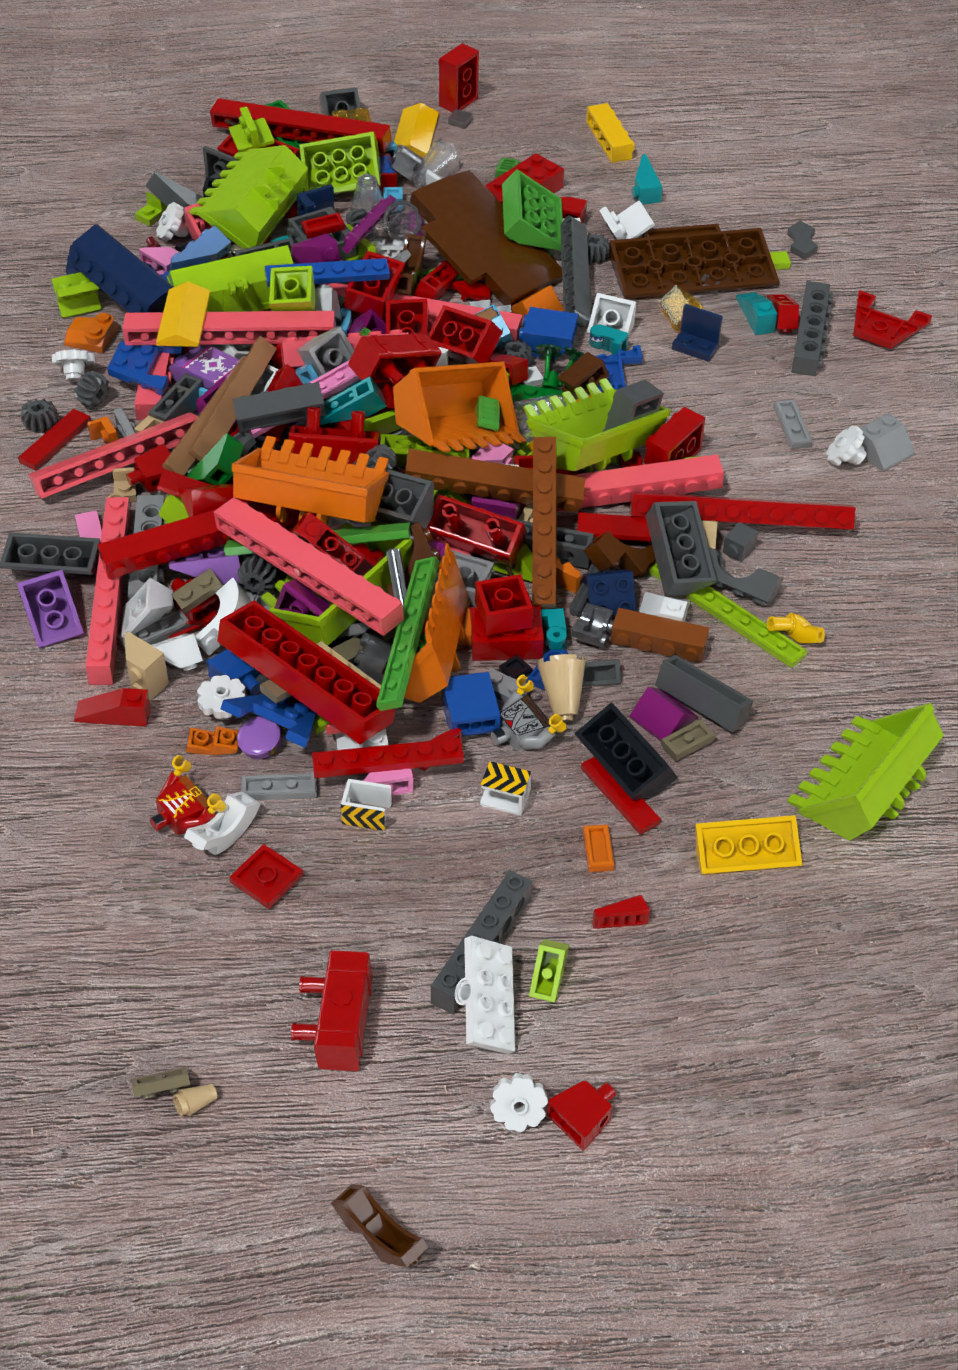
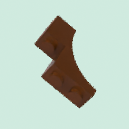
[395,234,427,296]
[386,522,442,597]
[583,531,656,577]
[331,1184,429,1267]

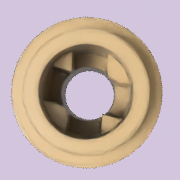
[173,1083,217,1116]

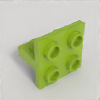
[229,107,275,152]
[51,272,101,318]

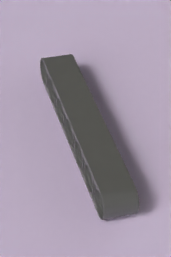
[560,216,591,327]

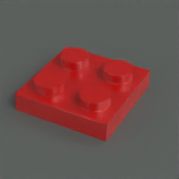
[229,844,303,909]

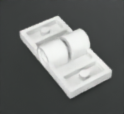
[455,936,515,1054]

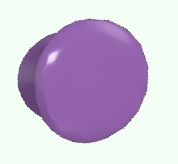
[237,716,282,760]

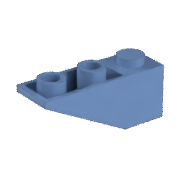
[170,225,231,270]

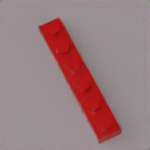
[312,738,464,778]

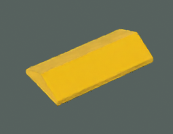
[394,103,439,157]
[156,282,211,347]
[695,815,802,875]

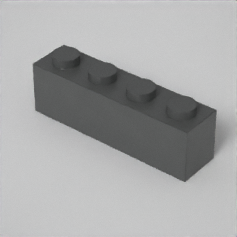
[232,382,326,433]
[655,655,753,732]

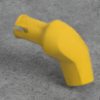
[767,613,825,644]

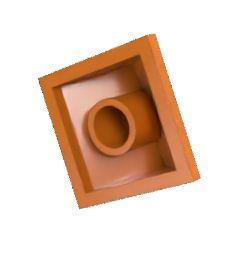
[511,285,564,322]

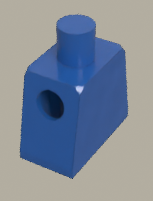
[207,649,261,695]

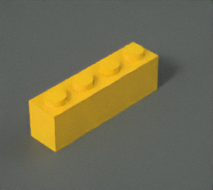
[586,103,635,163]

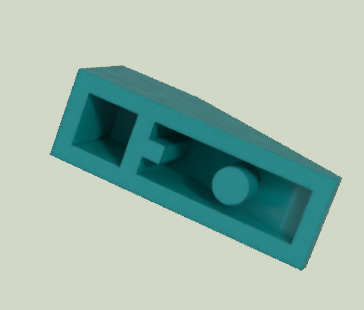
[632,154,662,205]
[736,292,777,335]
[320,377,387,425]

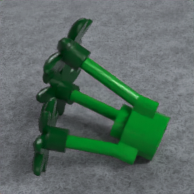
[535,343,584,390]

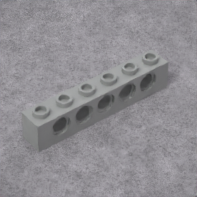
[128,495,166,600]

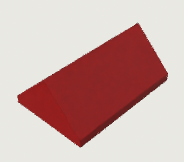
[178,484,246,517]

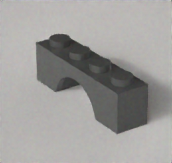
[708,547,784,605]

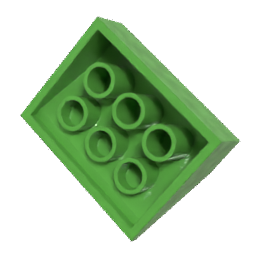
[502,169,563,251]

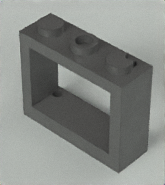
[287,207,357,260]

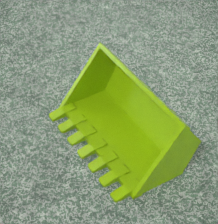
[189,145,308,249]
[523,378,671,473]
[787,703,944,841]

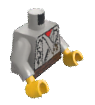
[491,675,566,751]

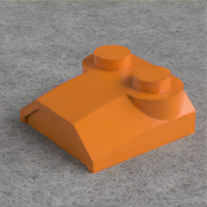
[64,313,119,353]

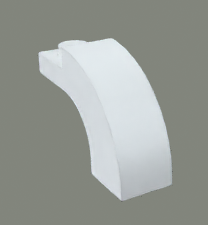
[195,578,250,656]
[184,791,261,855]

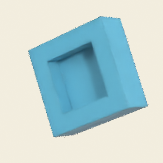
[383,187,403,206]

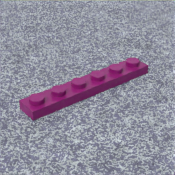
[342,194,396,254]

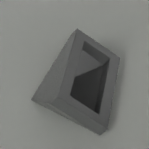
[582,659,621,687]

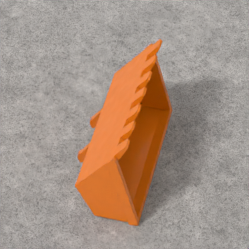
[393,362,526,452]
[232,436,390,526]
[404,543,468,703]

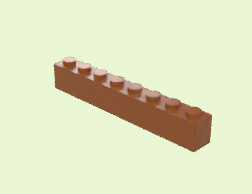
[532,437,557,609]
[404,449,585,512]

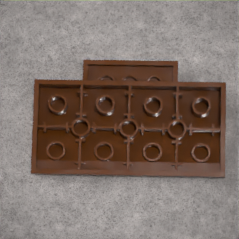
[410,170,562,306]
[609,224,780,299]

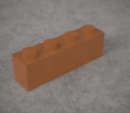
[610,608,710,663]

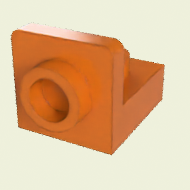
[87,416,118,443]

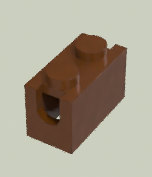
[557,352,609,399]

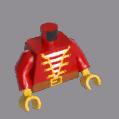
[150,755,226,835]

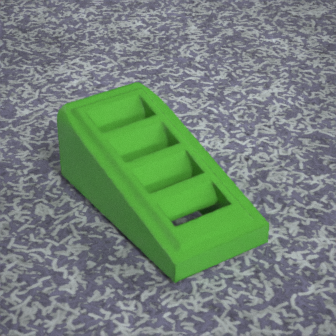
[495,158,520,179]
[475,396,500,431]

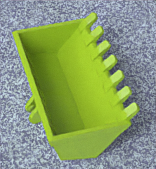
[166,245,293,312]
[261,522,413,646]

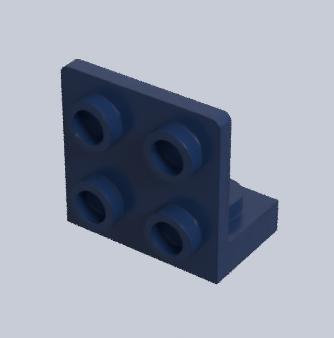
[297,184,334,216]
[672,304,723,362]
[582,569,636,620]

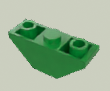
[187,433,244,485]

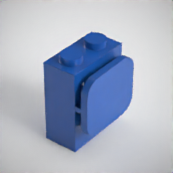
[519,307,578,359]
[441,672,500,736]

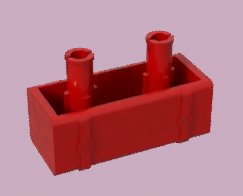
[348,333,442,386]
[289,407,380,465]
[427,494,527,567]
[291,950,373,1071]

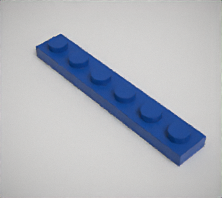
[264,258,390,287]

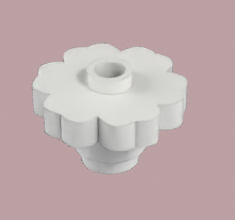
[156,202,189,242]
[52,350,96,382]
[826,425,867,466]
[197,675,246,720]
[490,1073,548,1132]

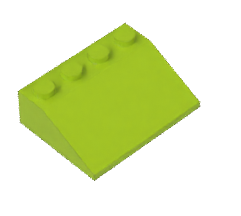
[299,131,381,194]

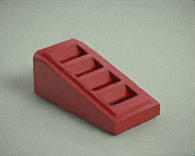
[592,895,650,929]

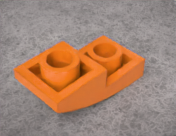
[556,557,582,594]
[186,726,239,755]

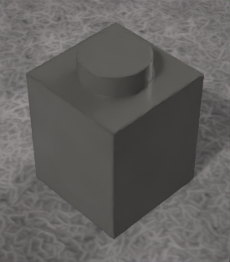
[723,522,758,562]

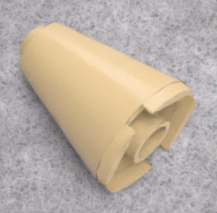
[537,654,586,723]

